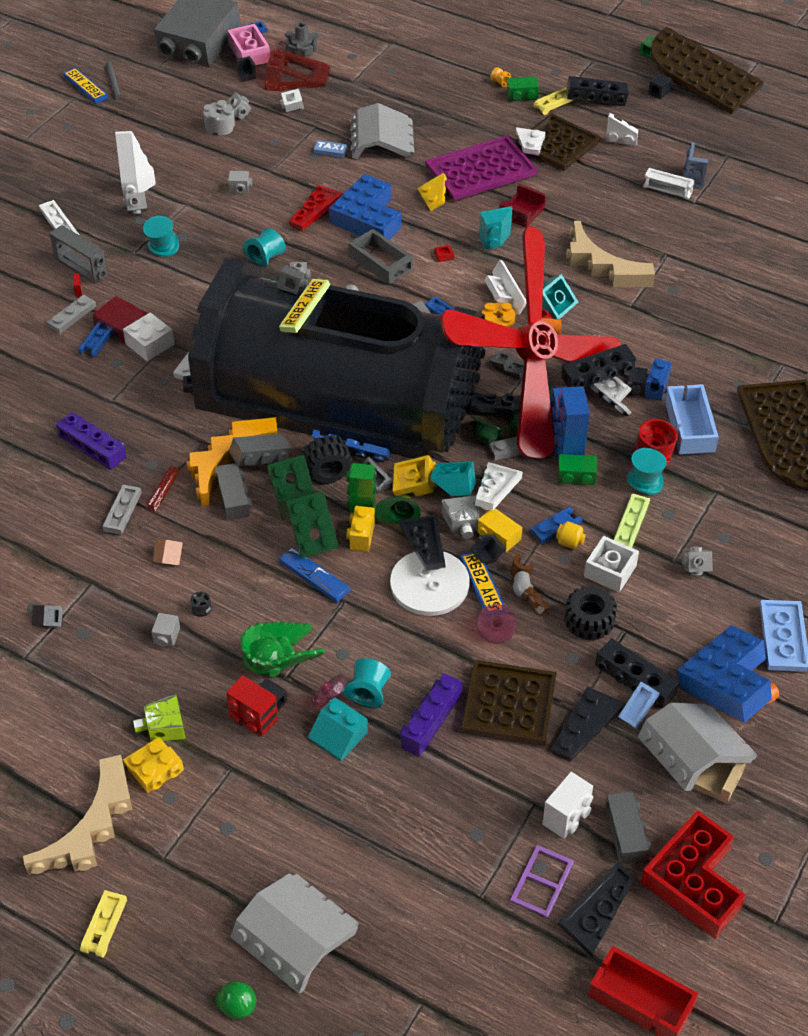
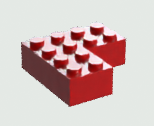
[640,810,746,939]

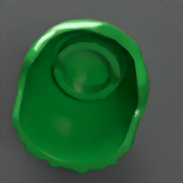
[215,980,257,1019]

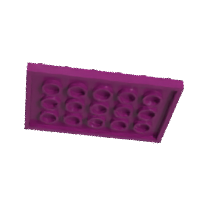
[425,135,538,201]

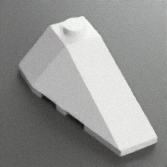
[115,131,156,196]

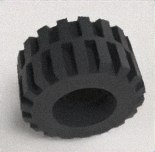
[302,435,353,484]
[564,585,617,640]

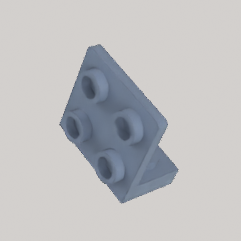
[683,142,708,189]

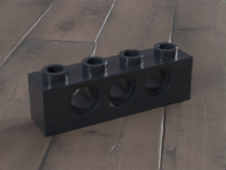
[566,76,629,106]
[561,344,636,387]
[595,638,680,709]

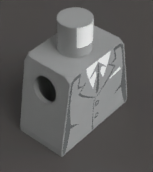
[441,495,479,539]

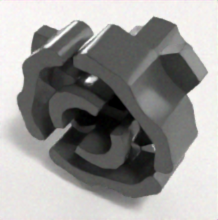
[284,22,319,56]

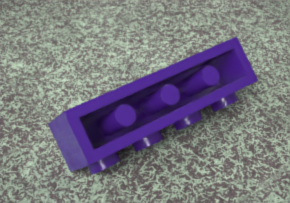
[56,412,126,470]
[400,673,462,757]

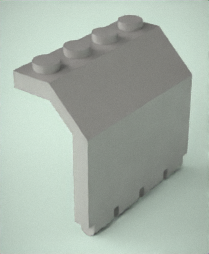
[350,103,414,160]
[638,703,757,791]
[230,873,359,994]

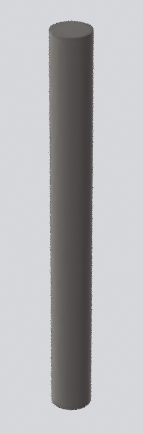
[106,61,121,100]

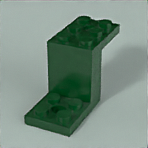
[266,455,339,558]

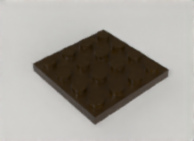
[515,113,601,171]
[461,660,557,746]

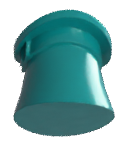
[143,216,179,257]
[243,228,286,267]
[627,448,667,495]
[342,658,391,709]

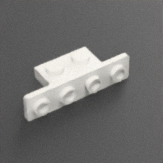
[485,260,527,315]
[590,376,632,415]

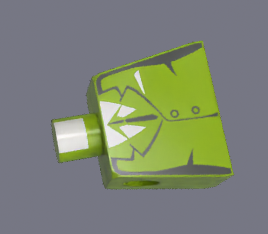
[133,694,186,741]

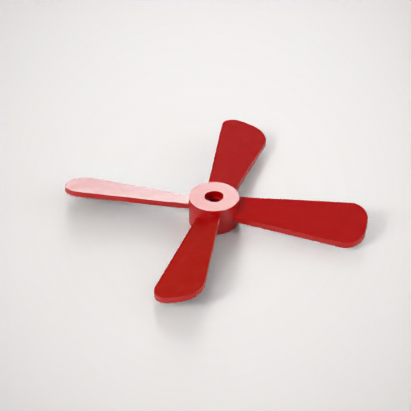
[440,226,621,459]

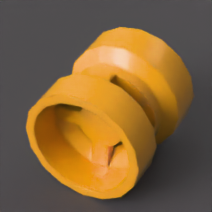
[490,67,511,87]

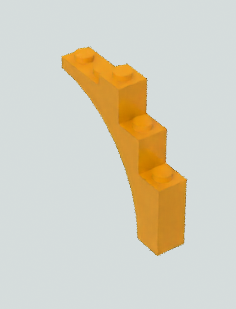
[187,418,278,506]

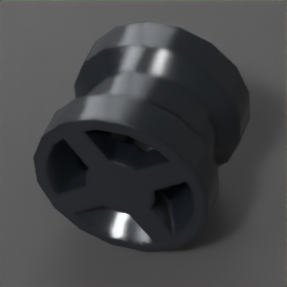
[190,591,212,617]

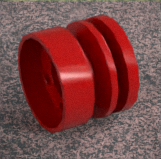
[633,419,678,465]

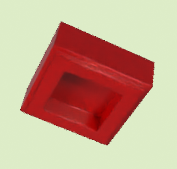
[434,245,455,262]
[73,274,82,298]

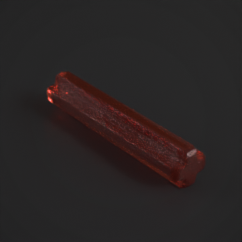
[147,466,179,511]

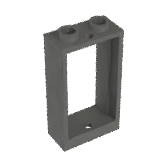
[49,225,108,284]
[349,229,413,284]

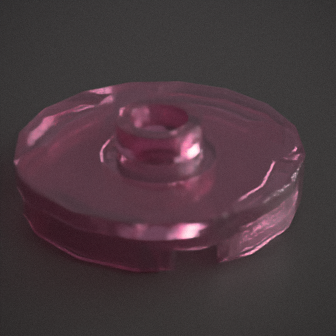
[476,604,517,644]
[311,674,348,708]

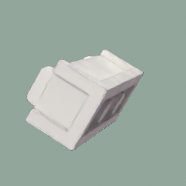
[643,168,694,200]

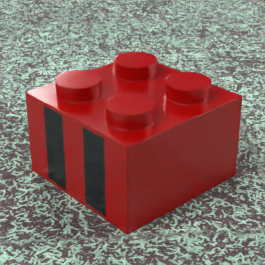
[226,675,278,737]

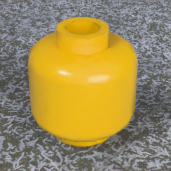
[556,521,586,550]

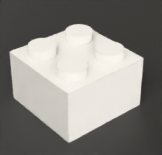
[123,312,175,362]
[584,536,639,593]
[542,772,593,839]

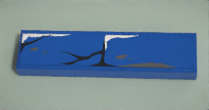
[279,547,350,603]

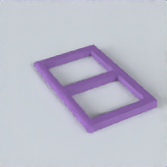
[510,845,574,918]

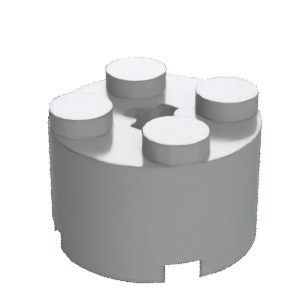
[203,100,235,136]

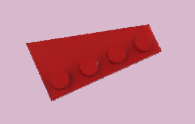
[289,184,343,231]

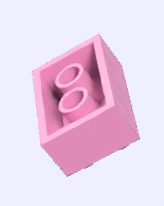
[227,24,271,65]

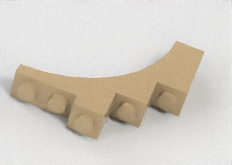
[566,221,655,288]
[23,755,132,875]

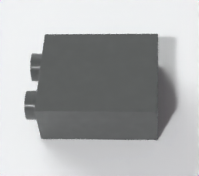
[154,0,241,67]

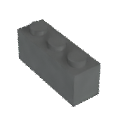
[229,433,292,466]
[215,463,252,521]
[605,791,651,864]

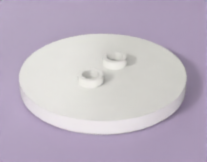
[390,552,469,616]

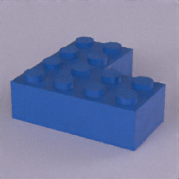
[329,174,401,240]
[549,387,590,459]
[677,625,772,723]

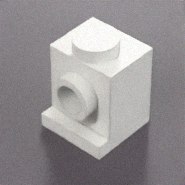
[280,88,304,112]

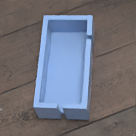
[665,384,719,454]

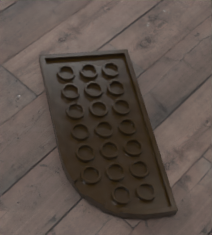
[651,27,764,114]
[737,379,808,490]

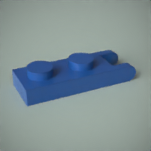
[79,322,114,357]
[530,507,583,545]

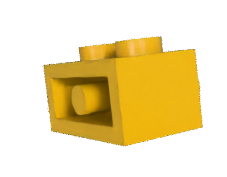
[346,506,375,552]

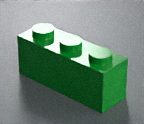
[346,463,376,513]

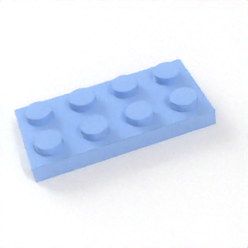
[760,600,808,672]

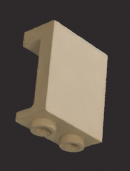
[693,763,746,804]

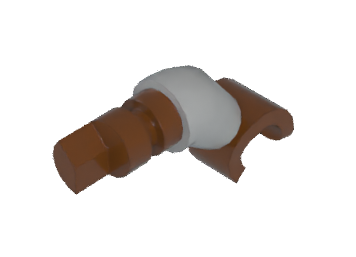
[510,554,550,615]

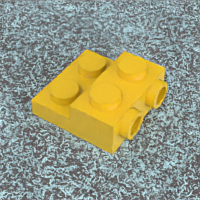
[393,455,437,496]
[123,737,184,793]

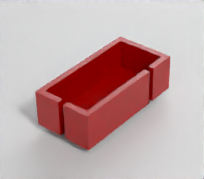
[588,945,699,1036]

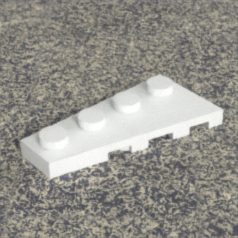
[475,462,522,510]

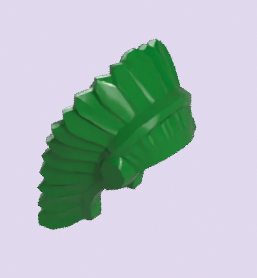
[240,621,325,678]

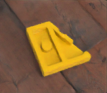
[417,173,447,211]

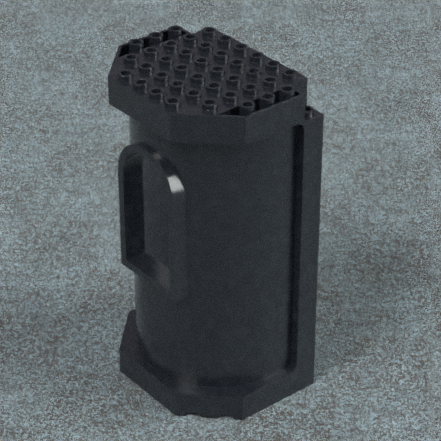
[188,258,486,459]

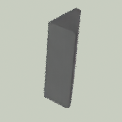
[362,457,393,493]

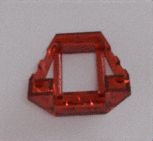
[265,49,331,91]

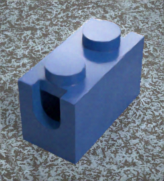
[644,358,672,401]

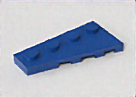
[312,430,391,462]

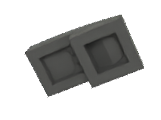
[490,351,524,380]

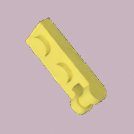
[534,88,573,115]
[80,890,127,958]

